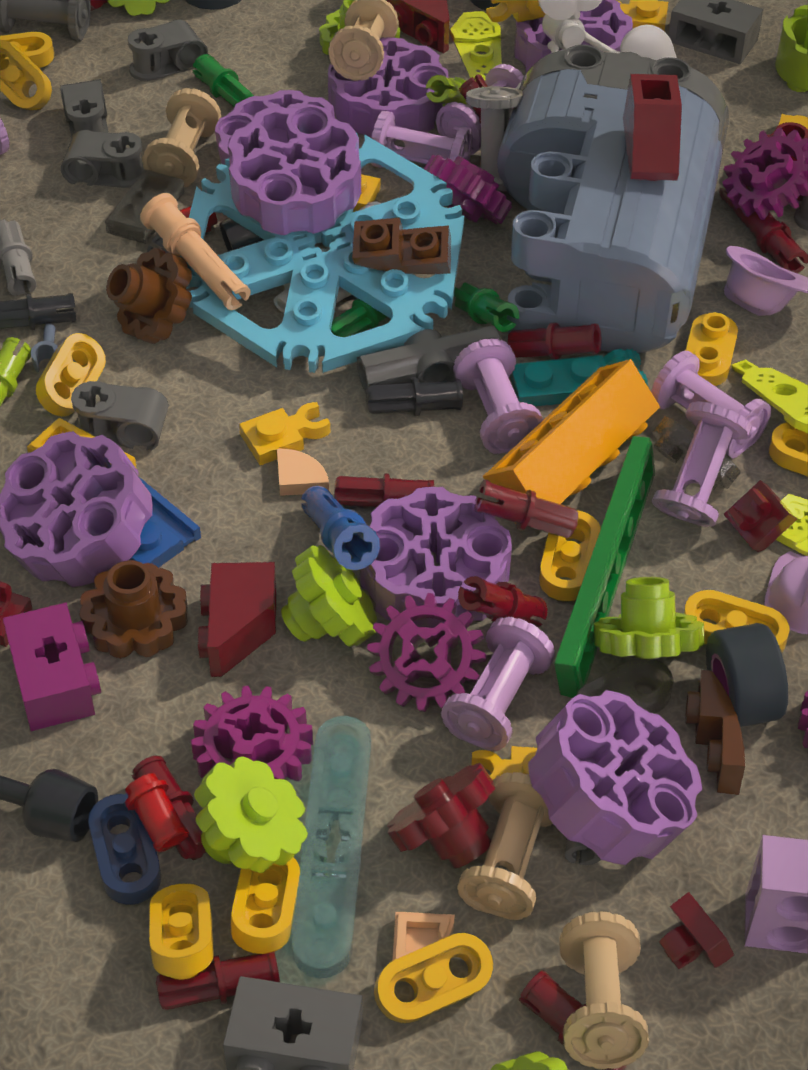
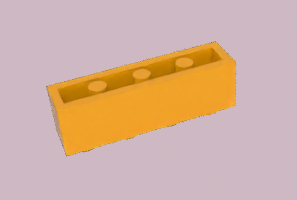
[482,359,660,524]

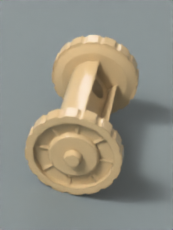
[328,0,399,81]
[142,88,221,187]
[457,772,553,920]
[559,911,649,1069]

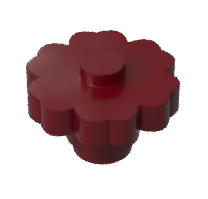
[387,763,495,868]

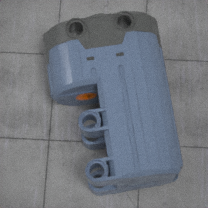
[497,45,729,353]

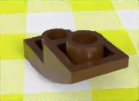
[352,218,451,274]
[685,670,745,795]

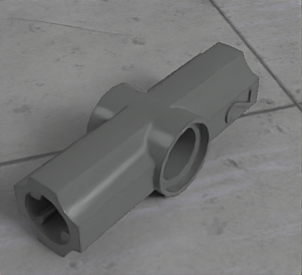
[357,326,500,394]

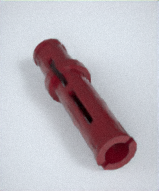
[719,186,808,274]

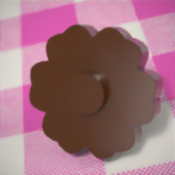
[106,248,192,344]
[79,560,188,659]

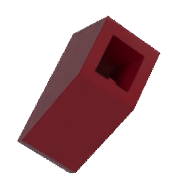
[386,0,450,54]
[623,74,682,181]
[198,562,277,677]

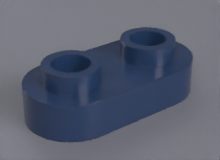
[88,794,161,905]

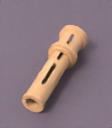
[140,193,251,310]

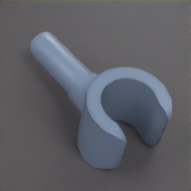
[30,324,57,372]

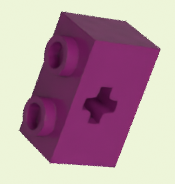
[3,602,102,731]

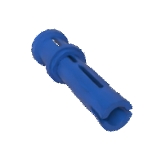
[301,485,380,570]

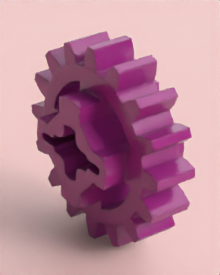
[722,128,808,220]
[424,154,512,224]
[367,593,486,712]
[191,686,313,782]

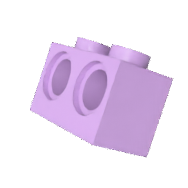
[745,835,808,953]

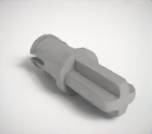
[0,219,37,296]

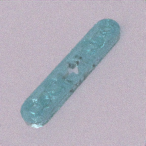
[292,716,372,979]

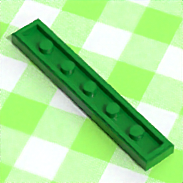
[554,436,655,698]

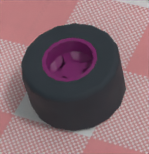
[706,623,788,727]

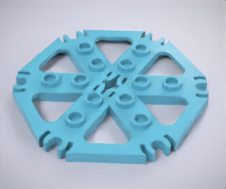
[180,133,464,373]

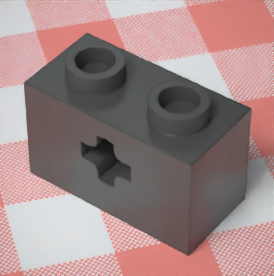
[668,0,763,65]
[223,976,363,1070]

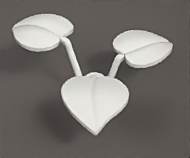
[509,0,677,118]

